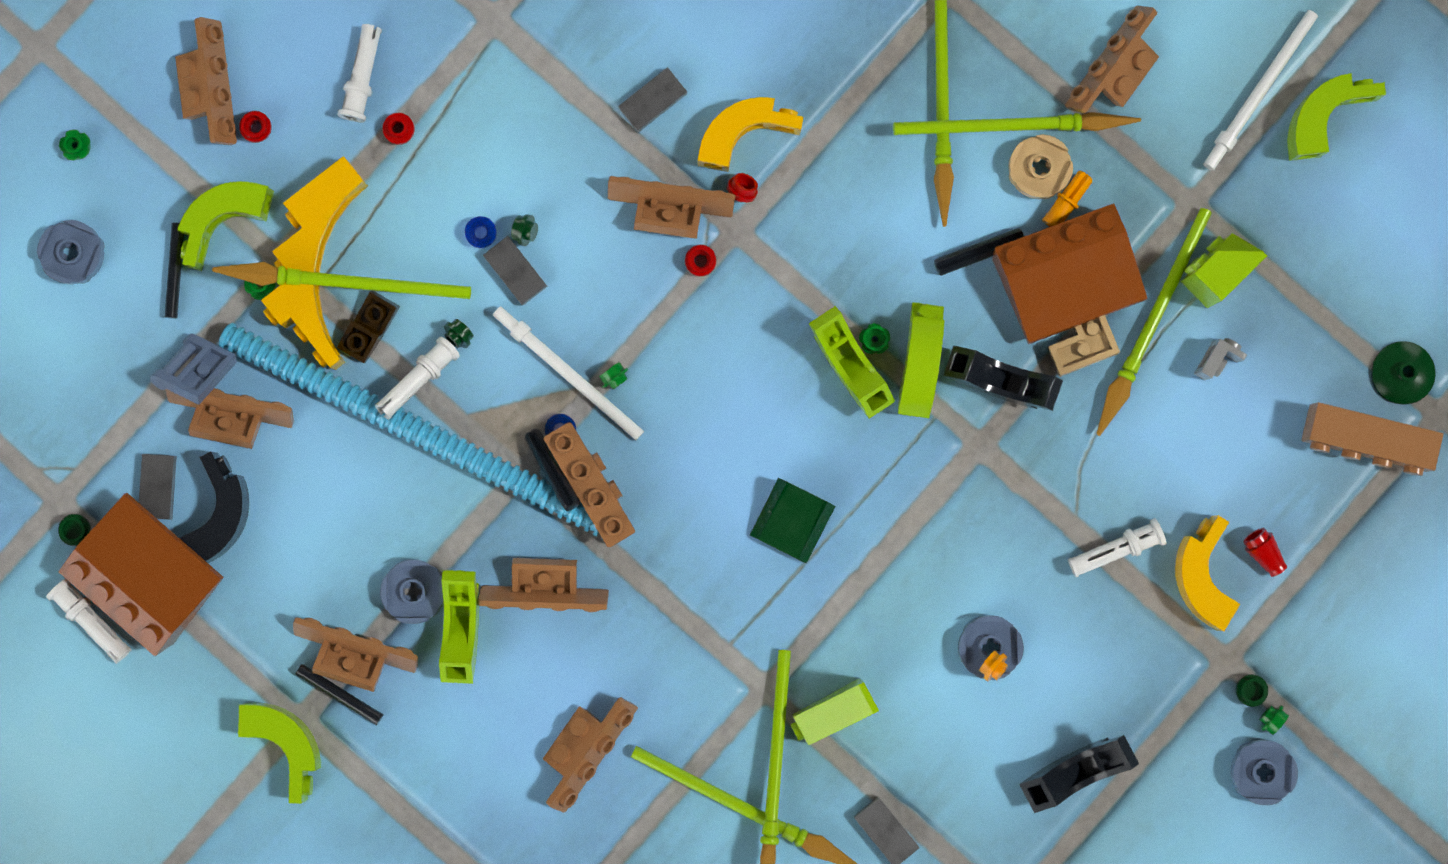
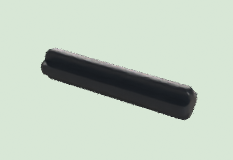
[934,228,1025,276]
[525,429,580,511]

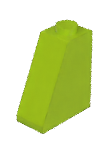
[790,678,879,745]

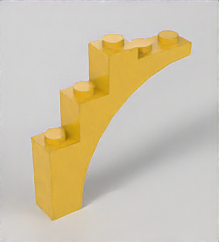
[261,156,368,370]

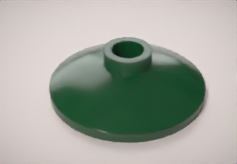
[1371,341,1436,405]

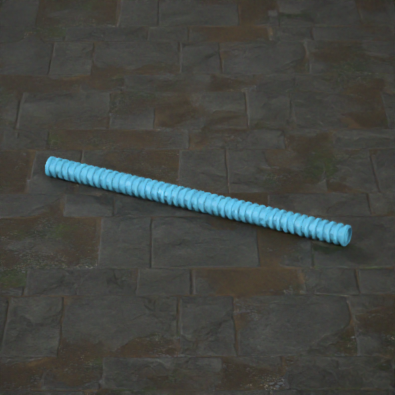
[219,322,618,546]

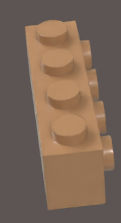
[1301,402,1444,476]

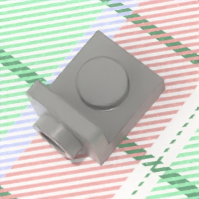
[1194,338,1247,380]

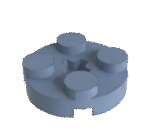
[37,220,105,285]
[380,560,444,624]
[958,615,1024,680]
[1231,739,1298,805]

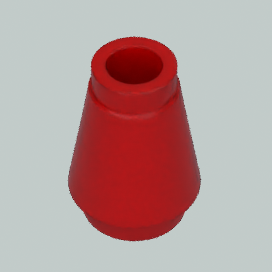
[1243,528,1287,577]

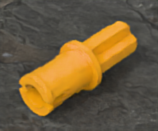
[1042,171,1092,227]

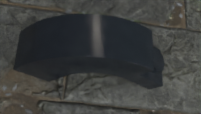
[943,345,1063,411]
[180,452,249,563]
[1019,735,1139,813]

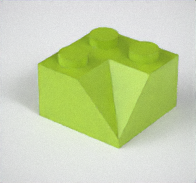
[1180,233,1267,308]

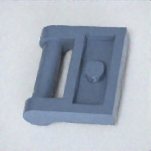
[150,334,237,405]

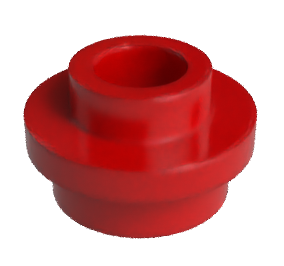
[239,111,272,143]
[382,113,415,145]
[727,173,758,203]
[685,245,716,277]

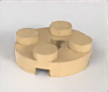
[1008,134,1073,199]

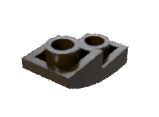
[337,291,400,363]

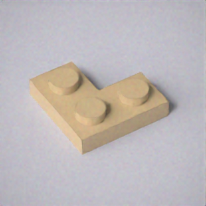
[1048,315,1120,377]

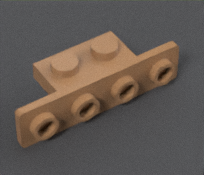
[1065,5,1159,113]
[175,17,237,145]
[607,176,735,239]
[165,388,294,449]
[544,422,635,547]
[478,558,609,612]
[293,617,418,692]
[543,697,638,813]

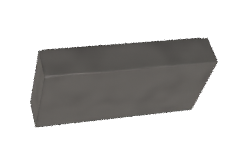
[618,67,687,133]
[483,236,548,306]
[139,454,177,520]
[854,797,920,864]

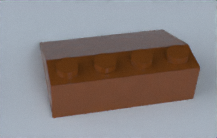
[992,203,1148,344]
[58,493,224,656]

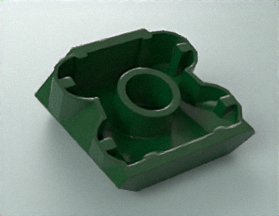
[750,478,836,564]

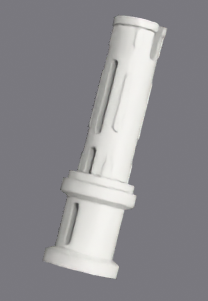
[337,24,382,123]
[375,337,460,420]
[1068,518,1167,577]
[46,578,132,664]

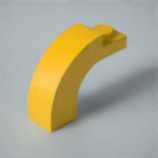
[697,97,804,172]
[1175,515,1240,632]

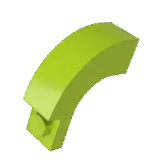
[1287,73,1386,161]
[178,181,274,271]
[898,302,945,418]
[808,306,895,419]
[439,570,479,684]
[238,703,321,804]

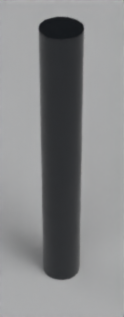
[164,223,184,319]
[295,664,384,726]

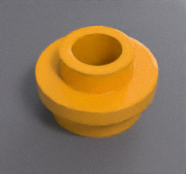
[979,651,1008,682]

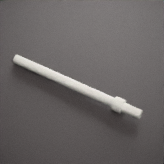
[1203,10,1318,171]
[493,306,644,440]

